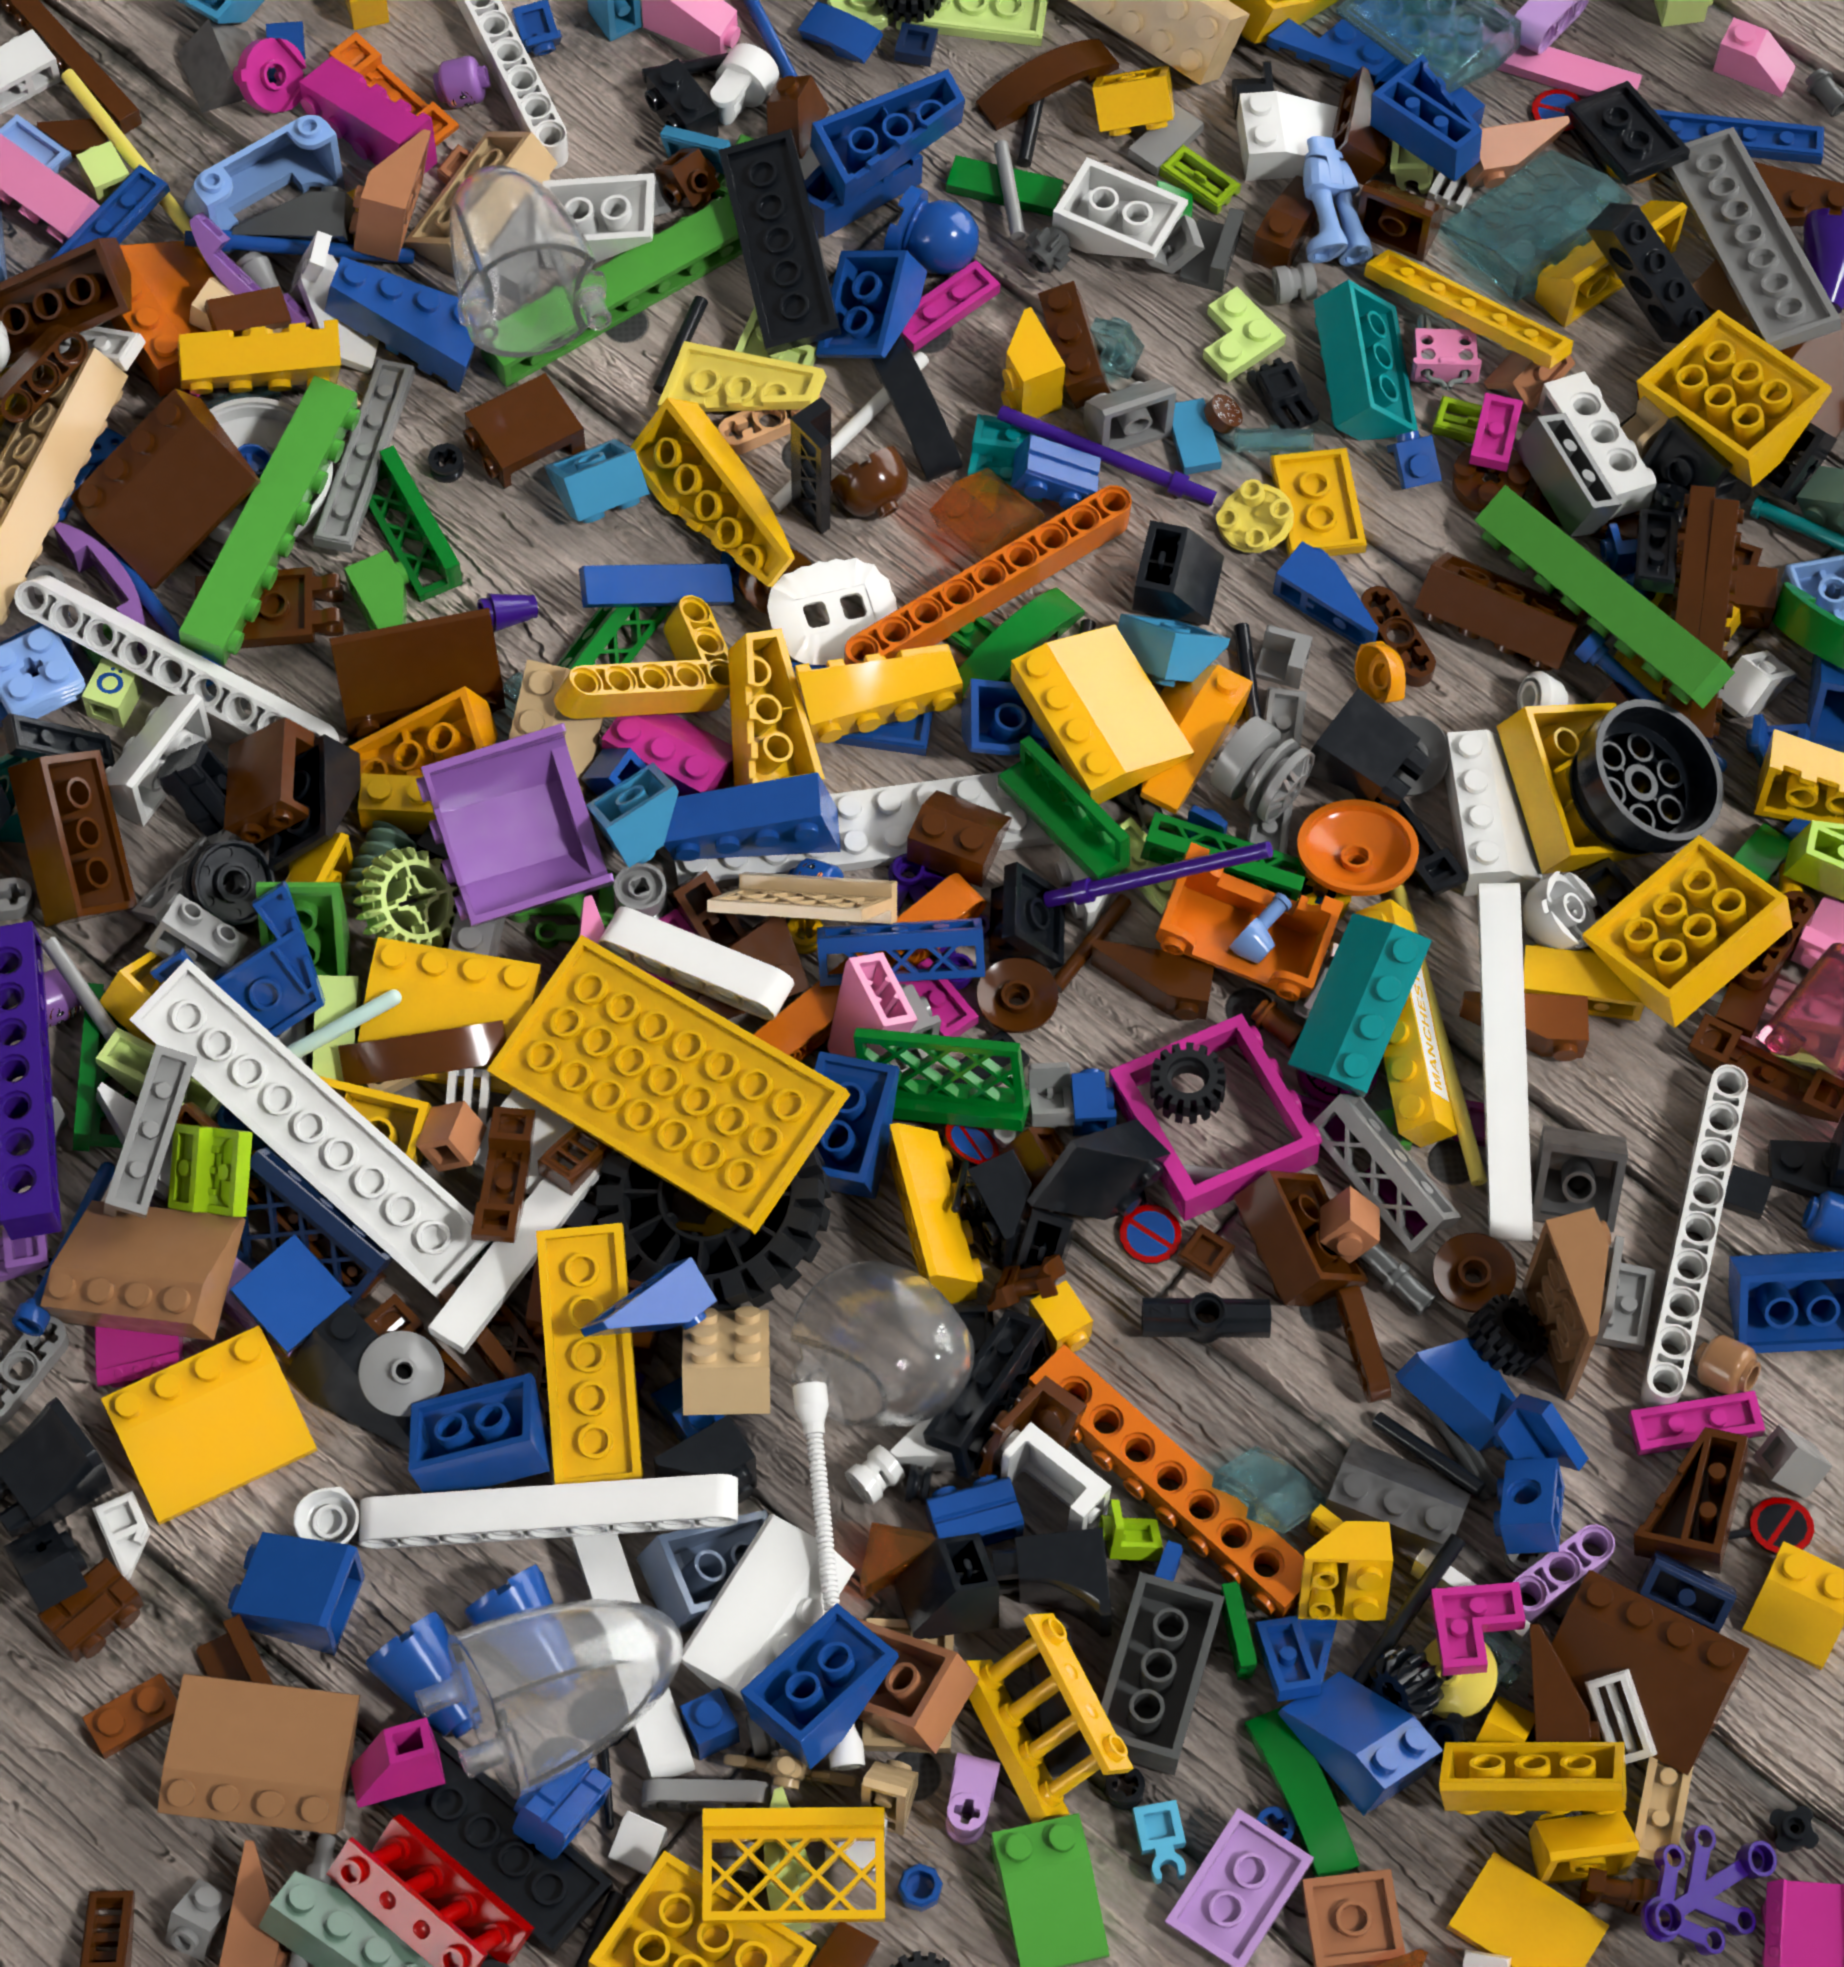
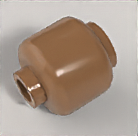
[1693,1335,1761,1395]

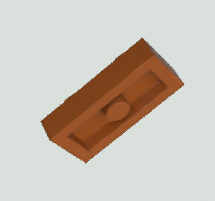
[82,1673,177,1759]

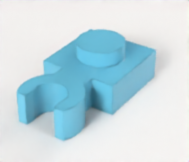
[1132,1800,1186,1884]

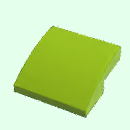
[168,1124,253,1217]

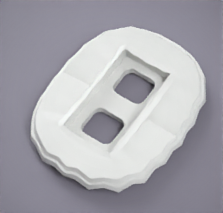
[767,558,898,665]

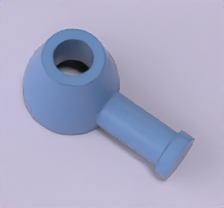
[1229,892,1292,964]

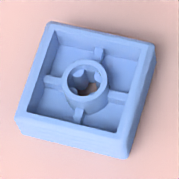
[1781,554,1844,621]
[0,625,86,719]

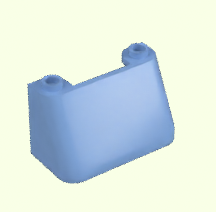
[183,115,345,255]

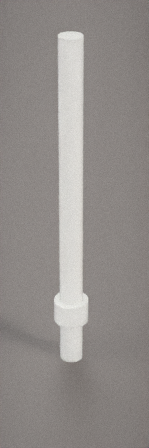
[768,352,929,513]

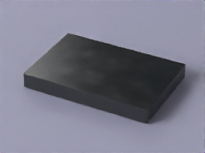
[1564,81,1690,186]

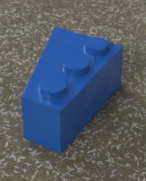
[1370,54,1482,182]
[805,153,923,237]

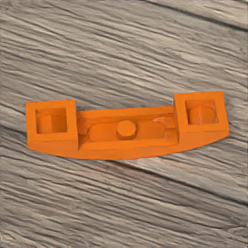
[329,32,459,147]

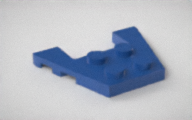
[1266,0,1421,86]
[150,880,325,1037]

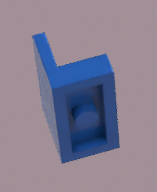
[1492,1393,1589,1471]

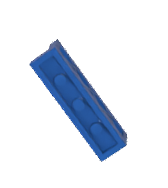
[817,918,985,986]

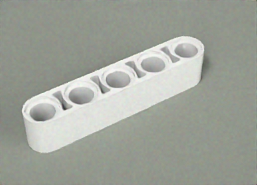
[598,906,794,1020]

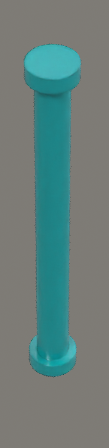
[1750,495,1844,552]

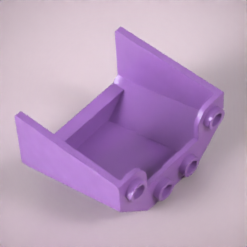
[416,723,614,928]

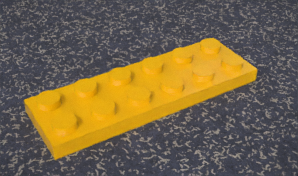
[536,1223,643,1485]

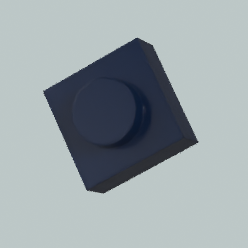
[894,22,938,67]

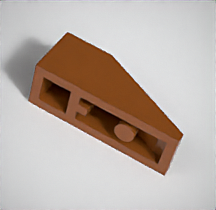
[1459,991,1589,1061]

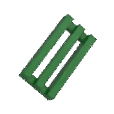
[1220,1581,1257,1680]

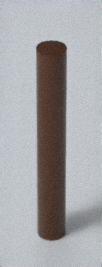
[1054,894,1132,993]

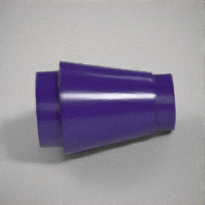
[477,593,538,632]

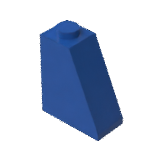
[1395,1337,1516,1451]

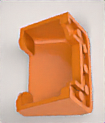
[1155,842,1344,1001]

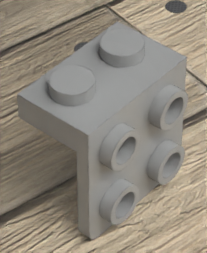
[1595,1236,1656,1353]

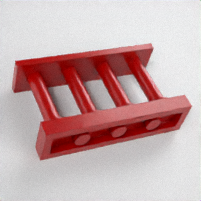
[326,1814,535,1967]

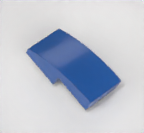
[798,1,883,64]

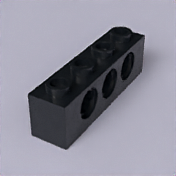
[1586,202,1712,344]

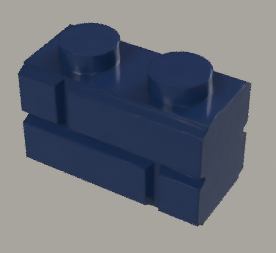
[1637,1550,1737,1633]

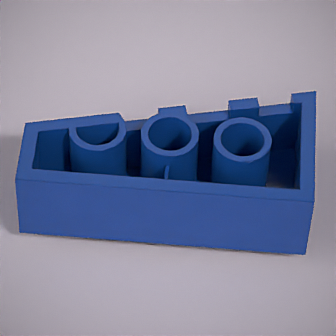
[810,69,965,207]
[324,256,488,392]
[664,772,841,861]

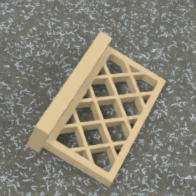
[707,872,897,924]

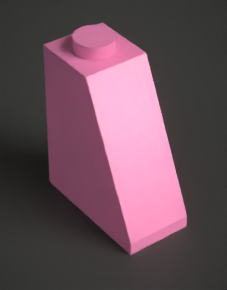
[641,0,741,56]
[827,952,918,1058]

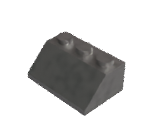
[1325,1439,1471,1555]

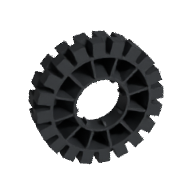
[596,1146,831,1311]

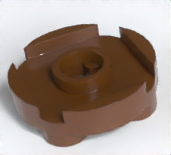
[1452,445,1531,513]

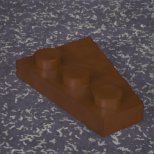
[1753,161,1844,227]

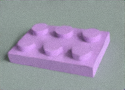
[1165,1808,1314,1967]

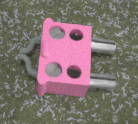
[1410,314,1482,390]

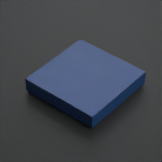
[229,1234,352,1355]

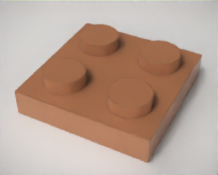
[1301,1869,1406,1967]

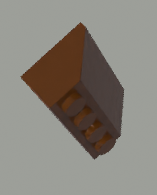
[0,237,132,367]
[1414,552,1589,671]
[7,749,137,927]

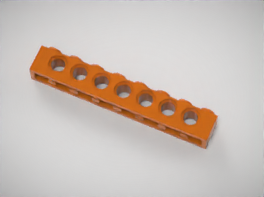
[1028,1345,1304,1618]

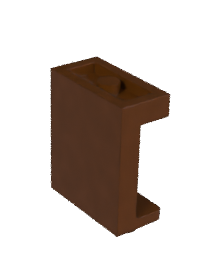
[463,373,586,489]
[224,717,315,844]

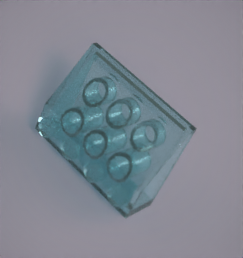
[1336,0,1521,93]
[1440,150,1633,302]

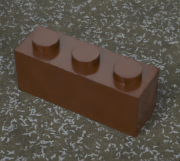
[1038,281,1111,409]

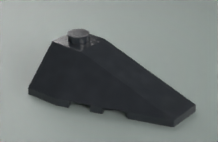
[285,1302,411,1454]

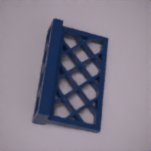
[236,1147,394,1308]

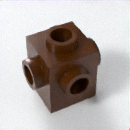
[654,148,721,210]

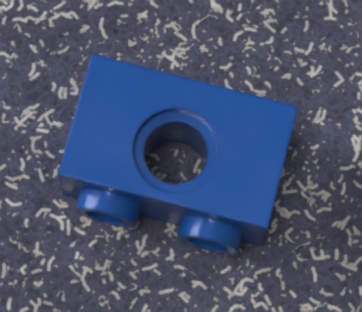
[1493,1458,1565,1554]

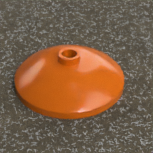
[1297,799,1419,896]

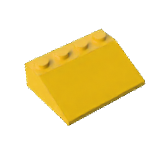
[1636,310,1832,488]
[1010,624,1195,805]
[1496,703,1653,874]
[1582,835,1792,1028]
[357,937,542,1095]
[100,1325,318,1525]
[588,1850,817,1967]

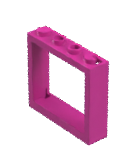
[1109,1013,1322,1221]

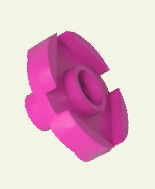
[233,37,306,114]

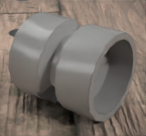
[613,863,669,919]

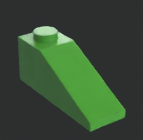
[344,550,409,630]

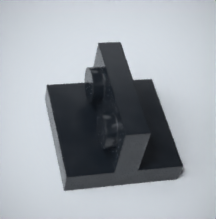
[1642,416,1737,517]
[989,862,1065,970]

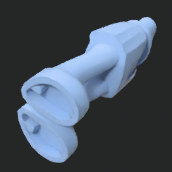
[1303,136,1373,267]

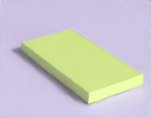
[896,0,1048,46]

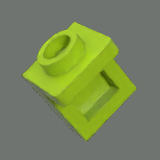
[1099,1499,1163,1561]

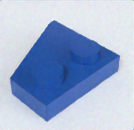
[1254,1615,1337,1702]

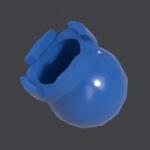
[883,185,979,276]

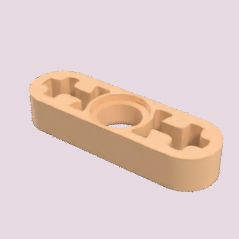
[718,394,821,455]

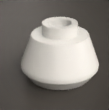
[1517,671,1568,710]

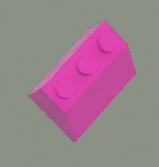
[601,713,734,797]

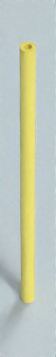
[61,69,211,269]
[1390,883,1487,1186]

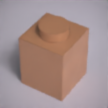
[416,1101,487,1172]
[1320,1186,1380,1264]

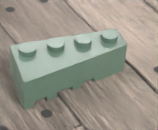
[259,1871,433,1967]

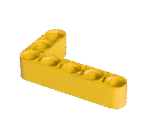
[554,595,730,719]

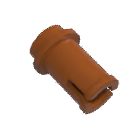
[1251,999,1303,1049]

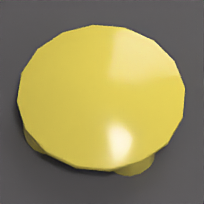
[1216,479,1294,553]

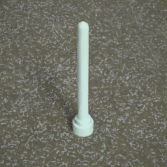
[287,989,402,1059]

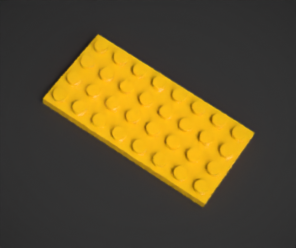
[487,935,850,1235]

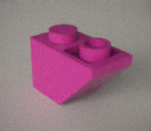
[350,1717,446,1808]

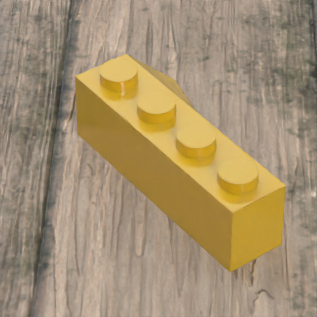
[795,644,963,744]

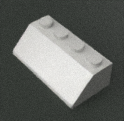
[1445,730,1543,896]
[677,1514,855,1712]

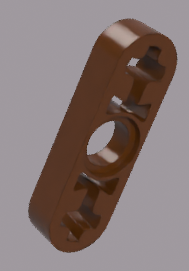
[1361,586,1436,687]
[1735,891,1815,991]
[1335,1285,1391,1403]

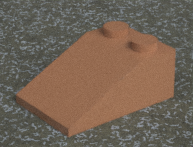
[349,129,431,262]
[856,1618,979,1754]

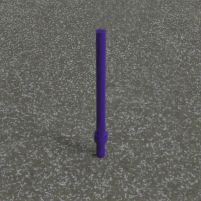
[997,405,1217,506]
[1044,841,1273,908]

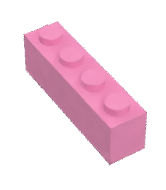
[0,134,100,244]

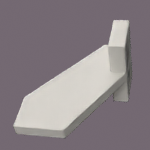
[289,231,379,374]

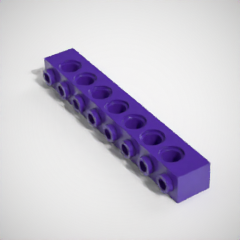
[0,921,62,1240]

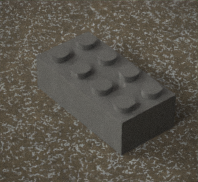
[1090,1572,1225,1776]

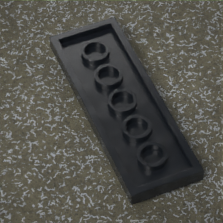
[719,129,842,355]
[377,1713,614,1955]

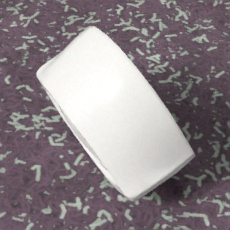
[294,1487,359,1544]

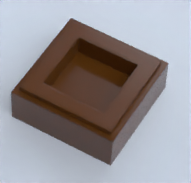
[1176,1224,1235,1283]

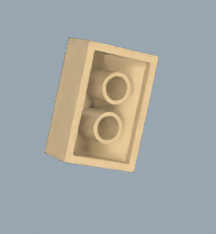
[508,659,604,799]

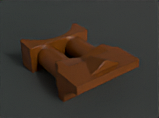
[987,1254,1066,1312]
[1579,1868,1658,1917]

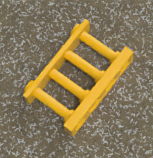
[965,1613,1134,1823]

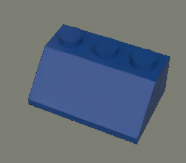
[1728,1251,1844,1353]
[408,1373,551,1493]

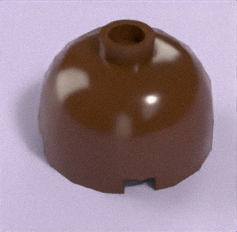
[830,446,909,519]

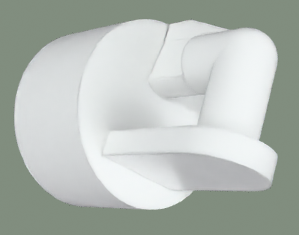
[710,43,779,125]

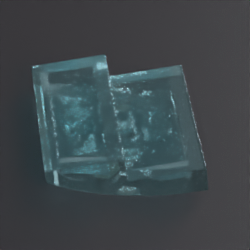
[1212,1446,1326,1534]

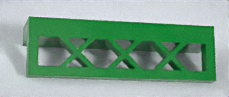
[368,445,463,602]
[556,606,672,669]
[998,736,1130,881]
[1140,812,1306,901]

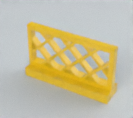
[702,1807,885,1924]

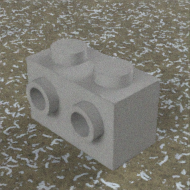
[144,893,249,980]

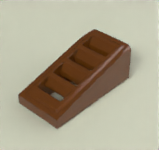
[537,1126,613,1196]
[79,1890,135,1967]

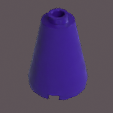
[1803,208,1844,314]

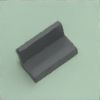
[1179,208,1244,292]

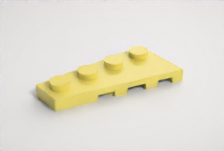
[657,341,827,412]

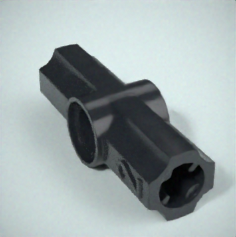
[1141,1292,1271,1344]

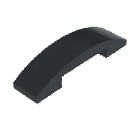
[868,335,963,482]
[1353,793,1468,898]

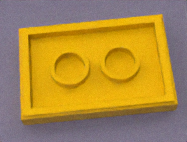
[1270,448,1367,558]
[1446,1852,1610,1967]

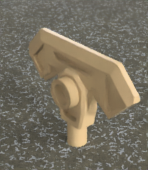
[723,1749,856,1790]

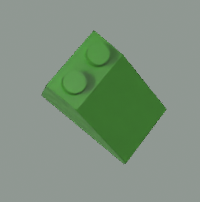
[256,882,351,976]
[990,1813,1110,1967]

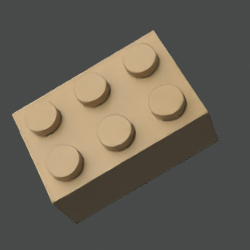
[682,1306,770,1415]

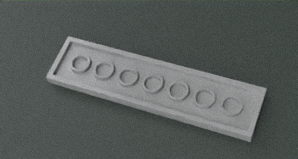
[1668,127,1842,351]

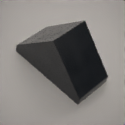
[1016,1207,1074,1295]

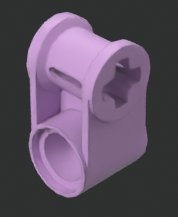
[945,1752,1001,1845]

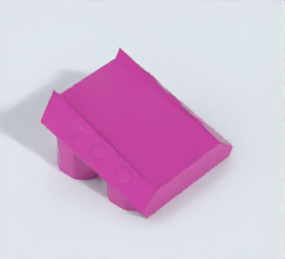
[95,1327,184,1388]
[1761,1878,1844,1967]

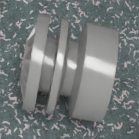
[1210,716,1315,824]

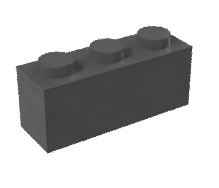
[1514,413,1622,537]

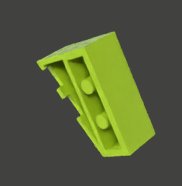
[1783,820,1844,901]

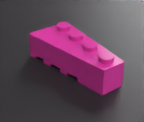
[299,56,437,174]

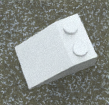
[1236,91,1338,181]
[1052,157,1188,259]
[539,173,656,270]

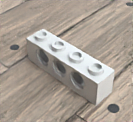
[1538,371,1656,520]

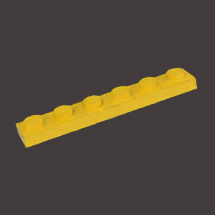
[1364,249,1574,369]

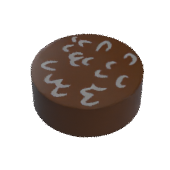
[1204,394,1243,434]

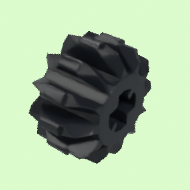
[1369,1644,1444,1720]

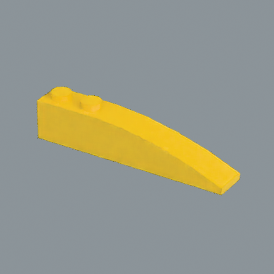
[630,398,795,587]

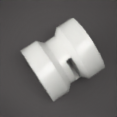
[845,1445,905,1505]

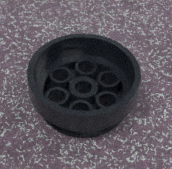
[1569,699,1724,855]

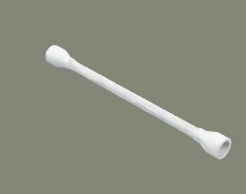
[792,1381,865,1771]

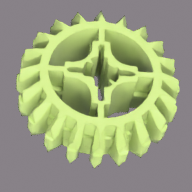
[353,847,458,948]

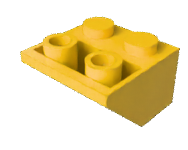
[1298,1521,1393,1621]

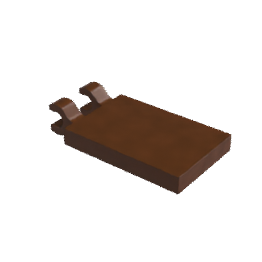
[195,567,344,648]

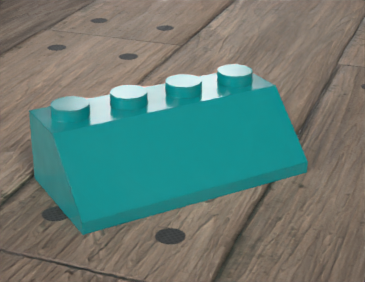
[1313,279,1418,441]
[1288,913,1432,1098]

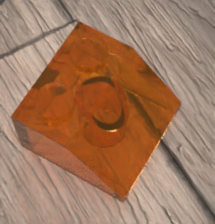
[929,467,1045,561]

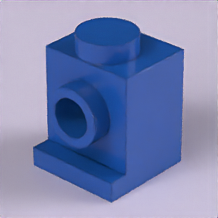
[1070,1068,1117,1136]

